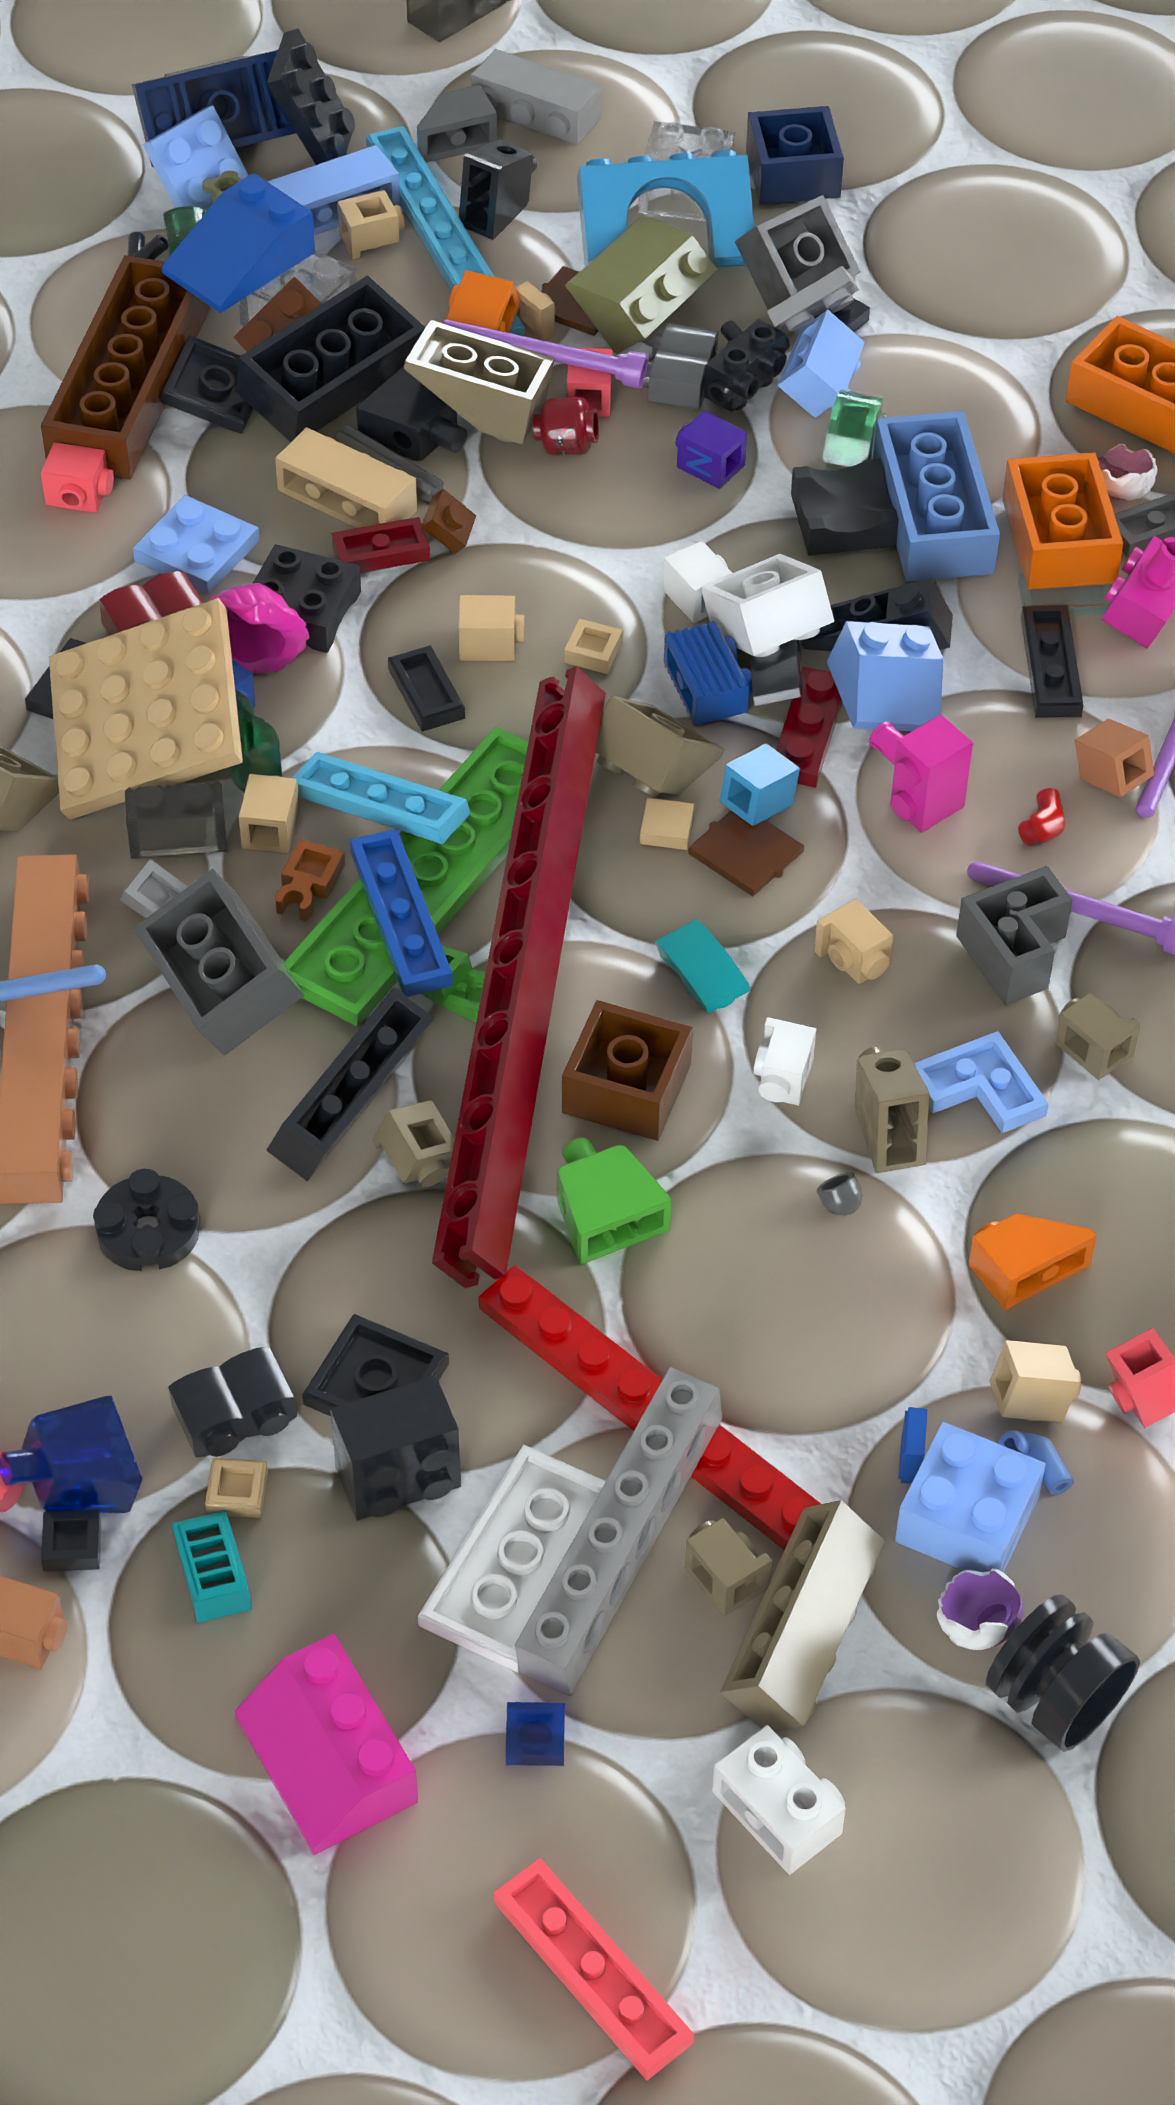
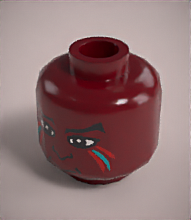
[533,397,599,456]

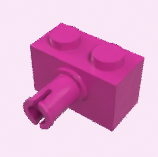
[1101,536,1175,649]
[869,714,973,833]

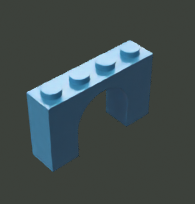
[577,150,754,268]

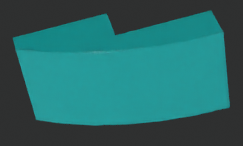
[655,919,751,1014]

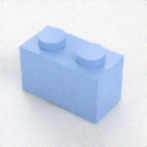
[777,309,865,418]

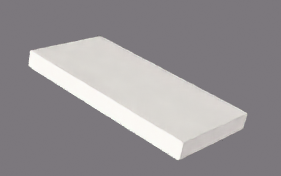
[417,1444,606,1673]

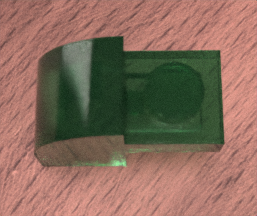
[822,389,886,467]

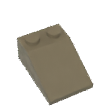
[404,320,555,445]

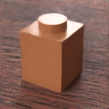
[1074,718,1155,797]
[0,1575,68,1670]

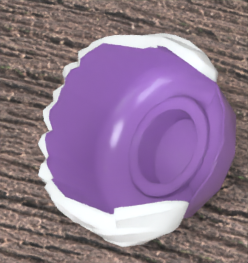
[937,1568,1024,1650]

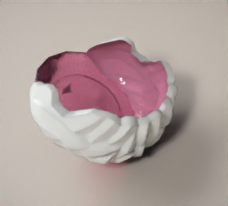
[1097,444,1158,501]

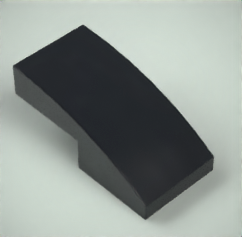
[751,639,804,706]

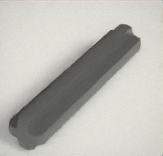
[335,425,444,503]

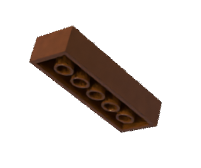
[41,255,210,480]

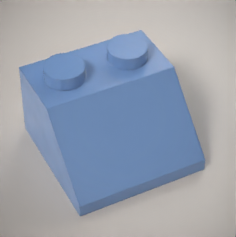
[827,621,943,731]

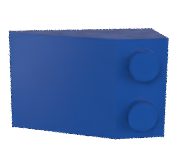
[161,173,315,313]

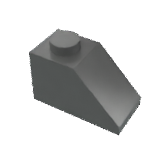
[417,84,497,163]

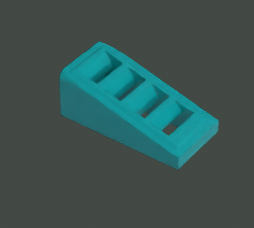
[172,1510,252,1624]

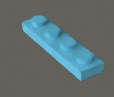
[291,752,471,844]

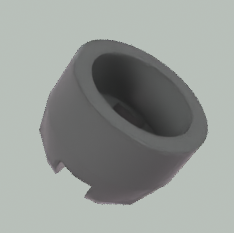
[816,1172,863,1216]

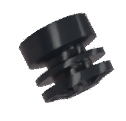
[985,1594,1140,1752]

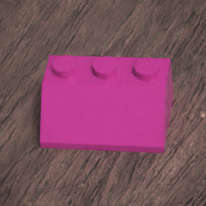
[234,1633,418,1855]

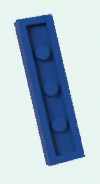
[350,829,453,997]

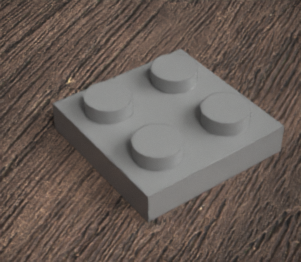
[767,266,859,336]

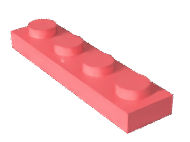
[493,1858,694,2081]

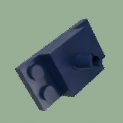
[131,49,296,168]

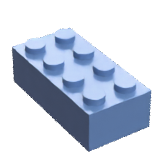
[873,411,1000,582]

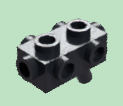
[704,319,790,412]

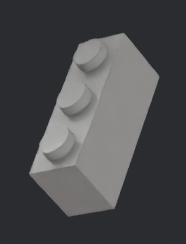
[471,49,601,145]

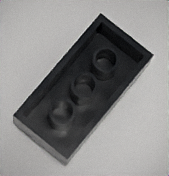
[235,275,426,442]

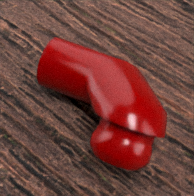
[1018,788,1065,846]

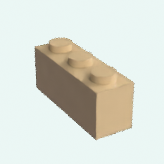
[275,427,417,528]

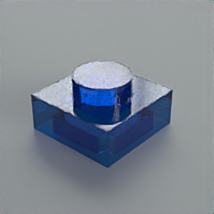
[506,1702,565,1766]

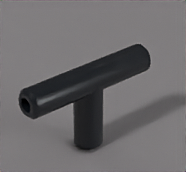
[128,232,169,260]

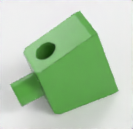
[557,1138,671,1265]

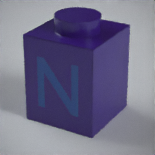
[675,411,747,489]

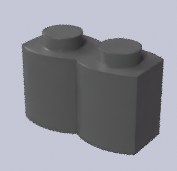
[643,323,719,409]

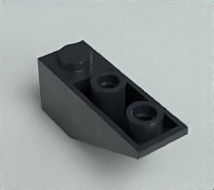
[801,577,953,652]

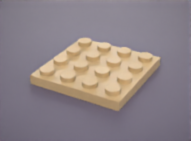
[49,598,243,820]

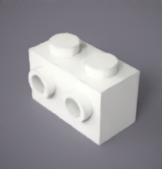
[712,1725,846,1875]

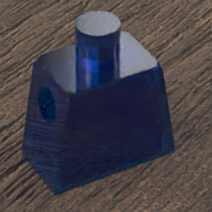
[0,1395,143,1513]

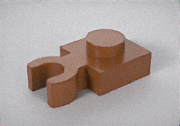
[275,839,345,922]

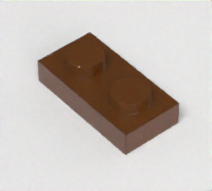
[233,276,322,351]

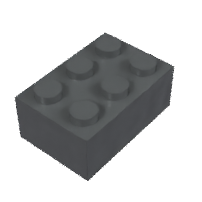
[134,869,305,1056]

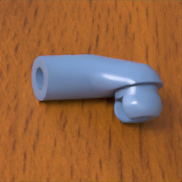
[998,1430,1074,1495]

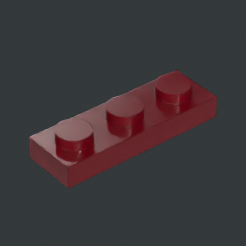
[776,666,842,788]

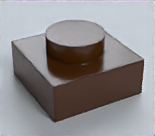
[421,489,477,554]

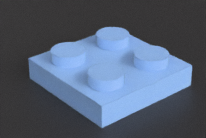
[143,105,249,220]
[133,495,260,595]

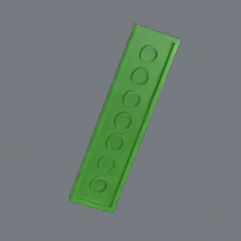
[283,727,528,1027]

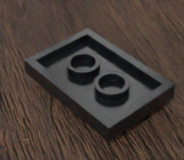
[267,28,355,165]

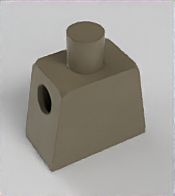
[855,1047,929,1173]

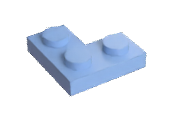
[914,1031,1049,1133]

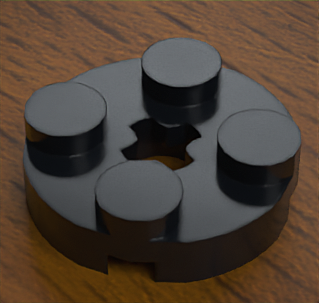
[93,1168,200,1271]

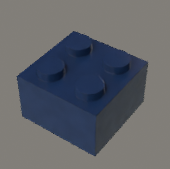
[746,106,844,204]

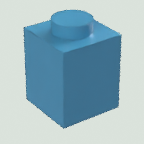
[719,744,800,826]

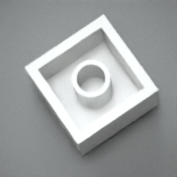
[700,554,834,657]

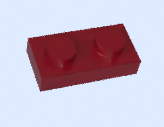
[331,517,430,573]

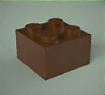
[562,1000,693,1141]

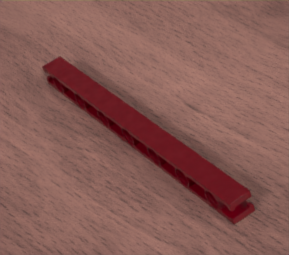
[432,666,606,1289]

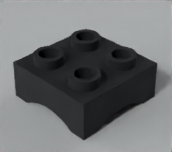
[791,459,899,556]
[252,544,361,653]

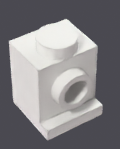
[753,1017,817,1106]

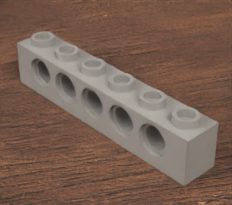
[514,1367,722,1696]

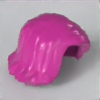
[209,583,310,675]

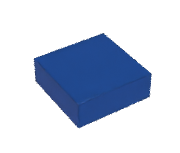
[898,1407,927,1484]

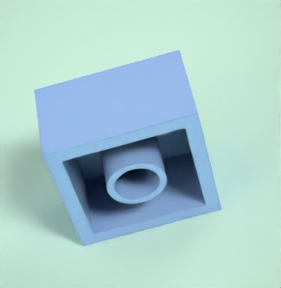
[895,1422,1046,1573]

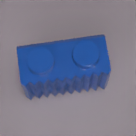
[664,621,753,726]

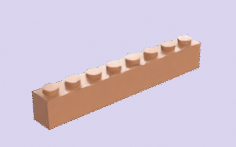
[0,854,89,1204]

